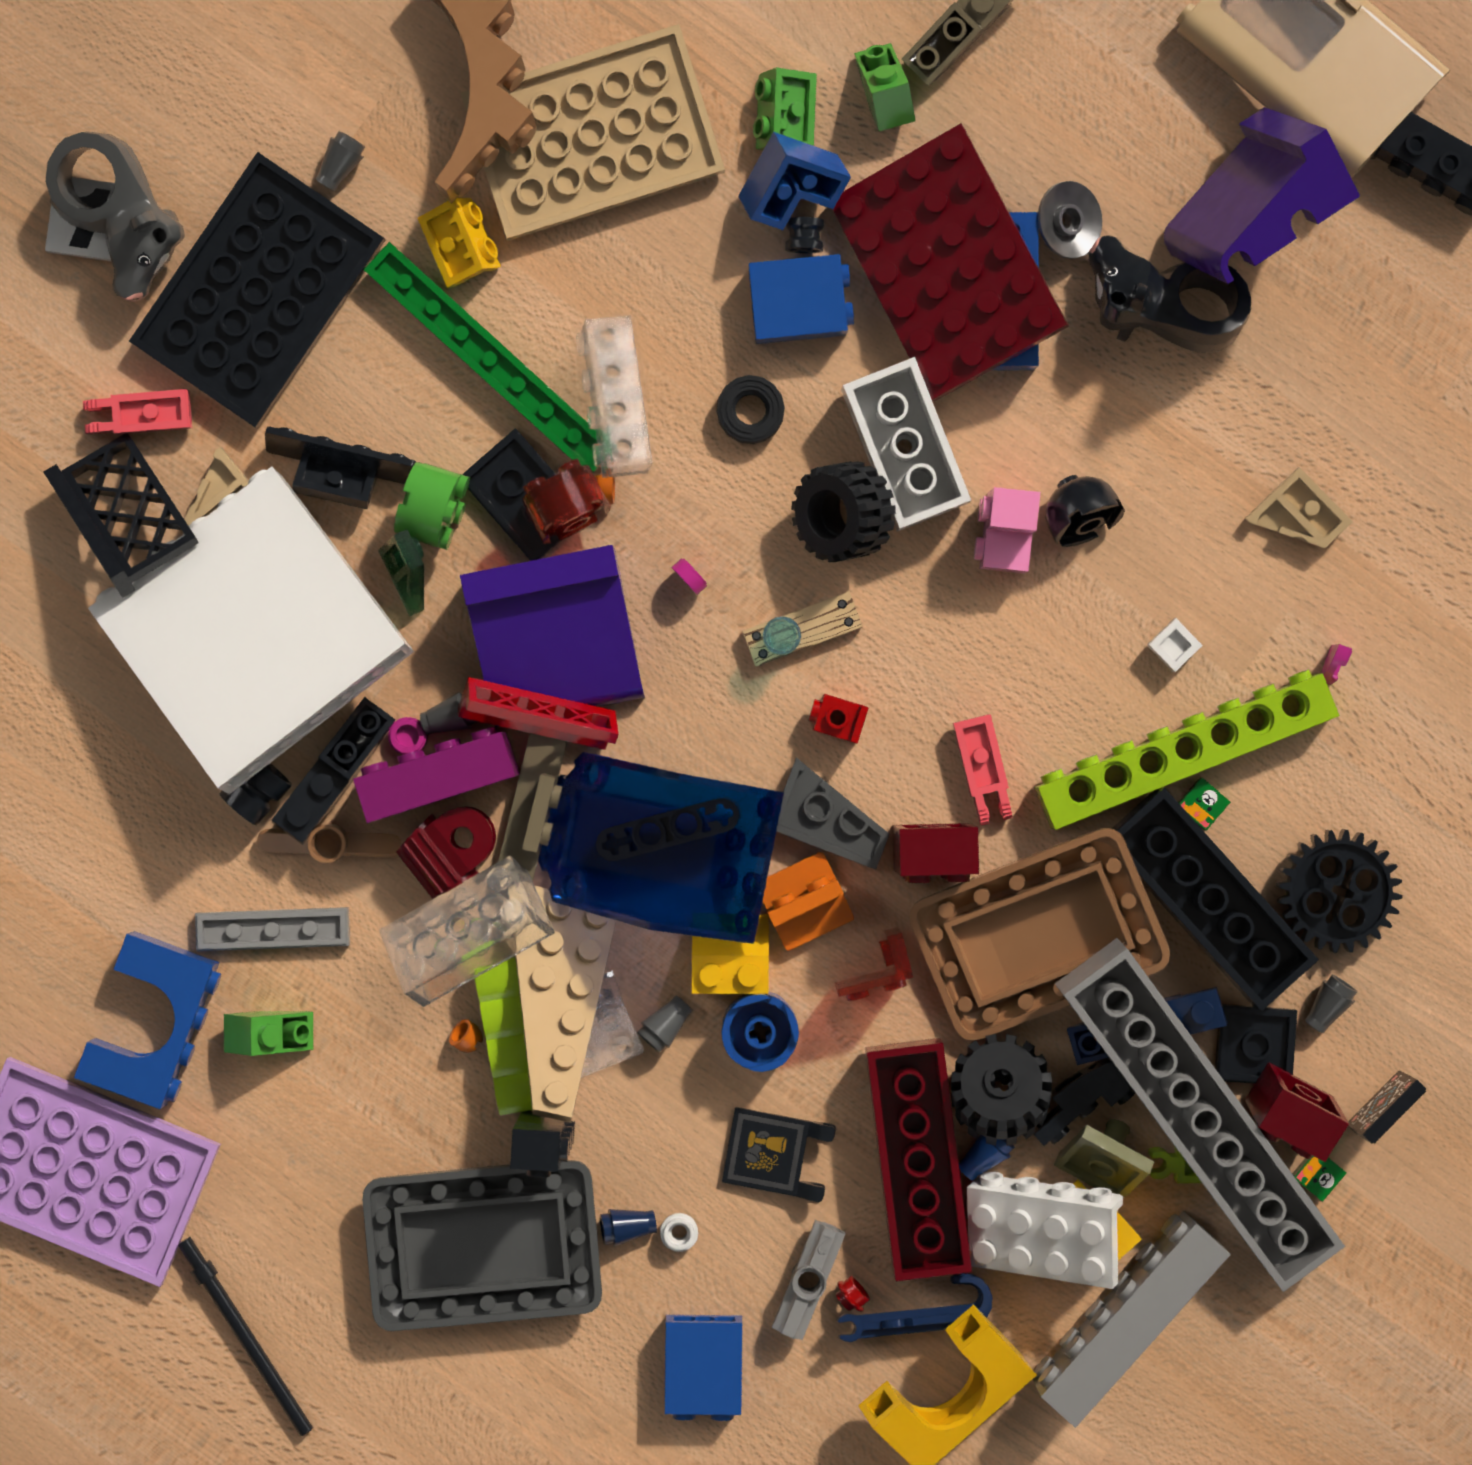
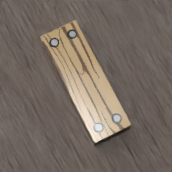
[742,591,863,667]

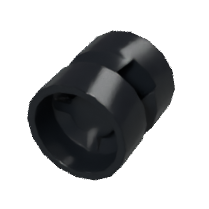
[219,763,292,826]

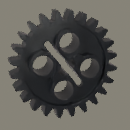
[1276,829,1403,953]

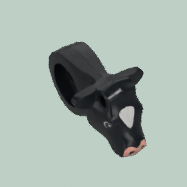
[1088,235,1251,353]

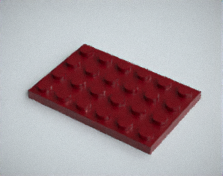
[833,123,1069,402]

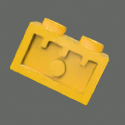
[417,198,500,288]

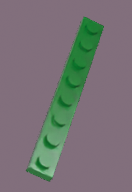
[364,242,616,477]

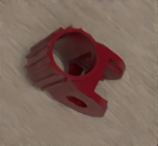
[396,806,496,900]

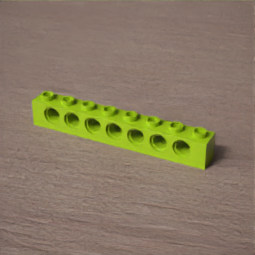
[1034,669,1340,830]

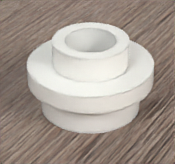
[660,1213,698,1252]

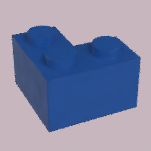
[738,132,851,230]

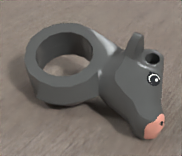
[45,131,185,302]

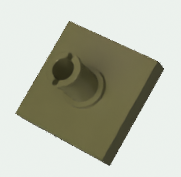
[1054,1119,1154,1199]

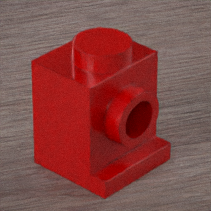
[808,694,869,744]

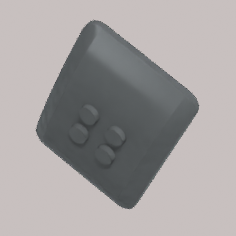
[362,1160,602,1331]

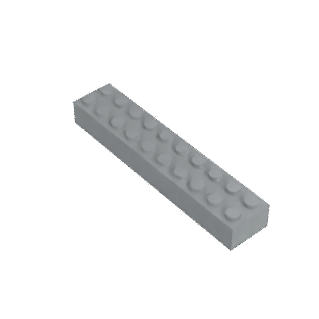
[1055,938,1345,1292]

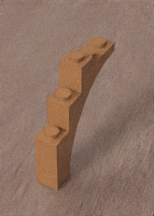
[432,0,537,204]

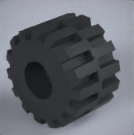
[951,1034,1052,1146]

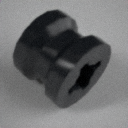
[785,217,824,254]

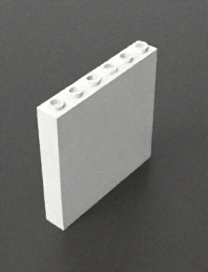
[88,466,414,794]

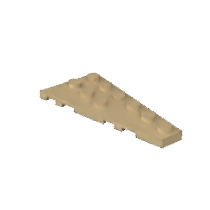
[508,882,620,1122]

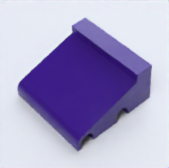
[1164,107,1360,284]
[460,545,645,728]

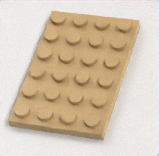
[461,24,725,241]

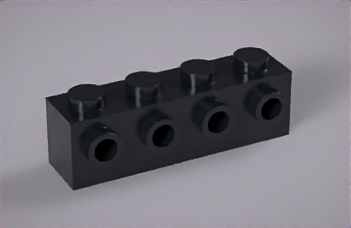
[1370,112,1472,215]
[510,1110,575,1178]

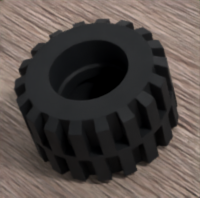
[791,461,896,562]

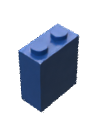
[748,254,854,344]
[665,1315,742,1421]

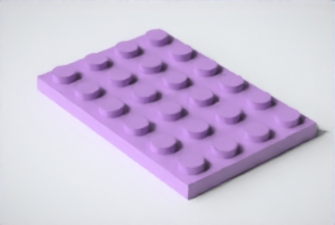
[0,1057,221,1287]

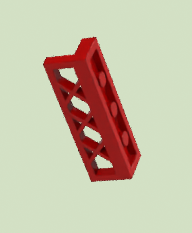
[458,677,619,750]

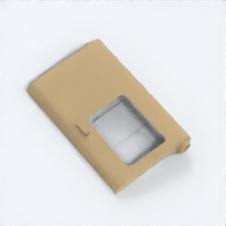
[1176,0,1450,178]

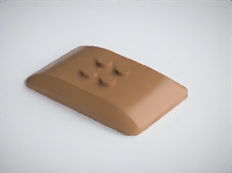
[909,828,1170,1041]

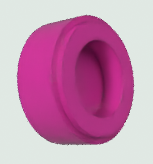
[671,558,707,595]
[388,717,428,755]

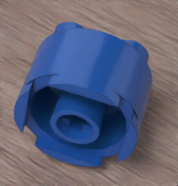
[722,992,799,1072]

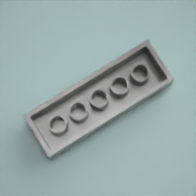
[1032,1211,1231,1428]

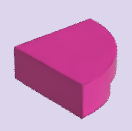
[1321,644,1352,685]

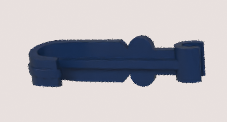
[836,1273,993,1342]

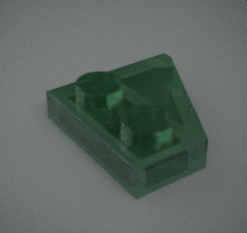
[378,529,424,616]

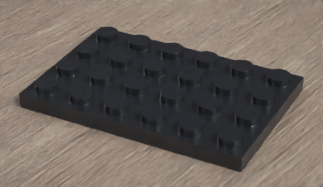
[129,152,386,429]

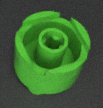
[394,462,470,550]

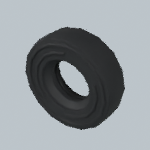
[716,375,785,444]

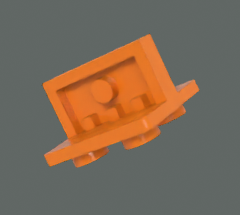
[755,852,854,951]

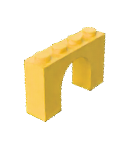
[858,1304,1037,1465]

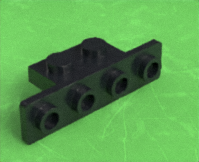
[265,427,416,509]

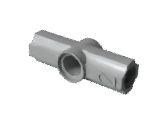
[772,1220,846,1340]

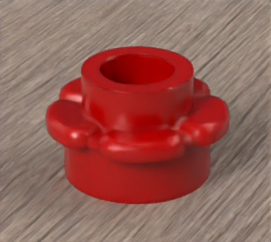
[836,1276,870,1312]

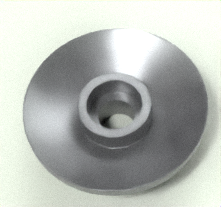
[1038,181,1102,259]

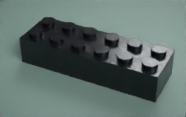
[1111,787,1319,1011]

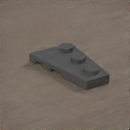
[769,757,890,870]

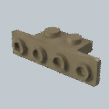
[495,733,567,886]

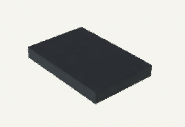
[462,428,591,561]

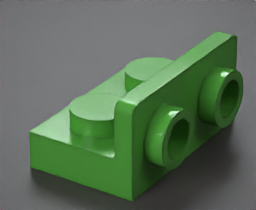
[753,67,817,150]

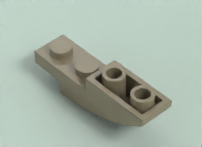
[902,0,1013,86]

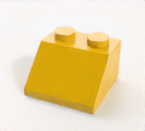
[692,914,769,994]

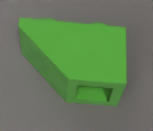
[854,43,916,131]
[224,1011,314,1056]

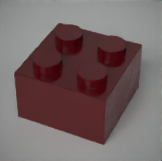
[1245,1062,1349,1162]

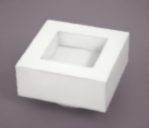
[1147,618,1203,672]

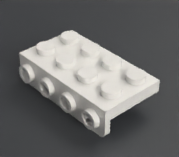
[967,1172,1123,1289]

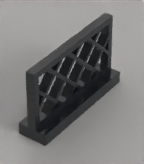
[43,433,199,598]

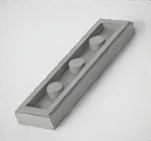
[195,907,350,951]

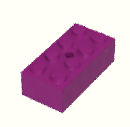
[353,727,520,823]

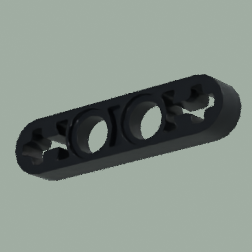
[596,796,742,861]

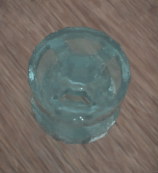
[762,616,801,655]

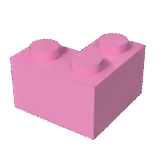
[974,487,1040,573]

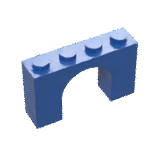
[74,931,222,1109]

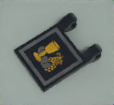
[722,1107,836,1202]

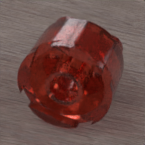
[522,459,611,544]

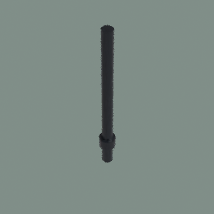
[178,1236,313,1436]

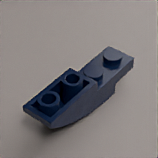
[1067,987,1227,1065]

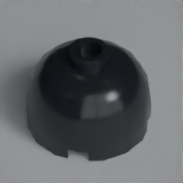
[1045,475,1125,547]

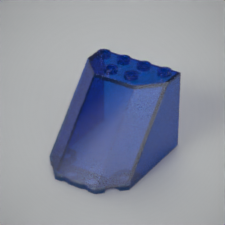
[538,752,784,944]

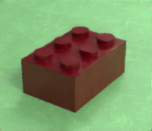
[893,823,979,883]

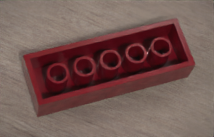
[865,1038,972,1282]

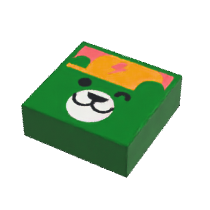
[1178,777,1231,831]
[1293,1156,1347,1202]

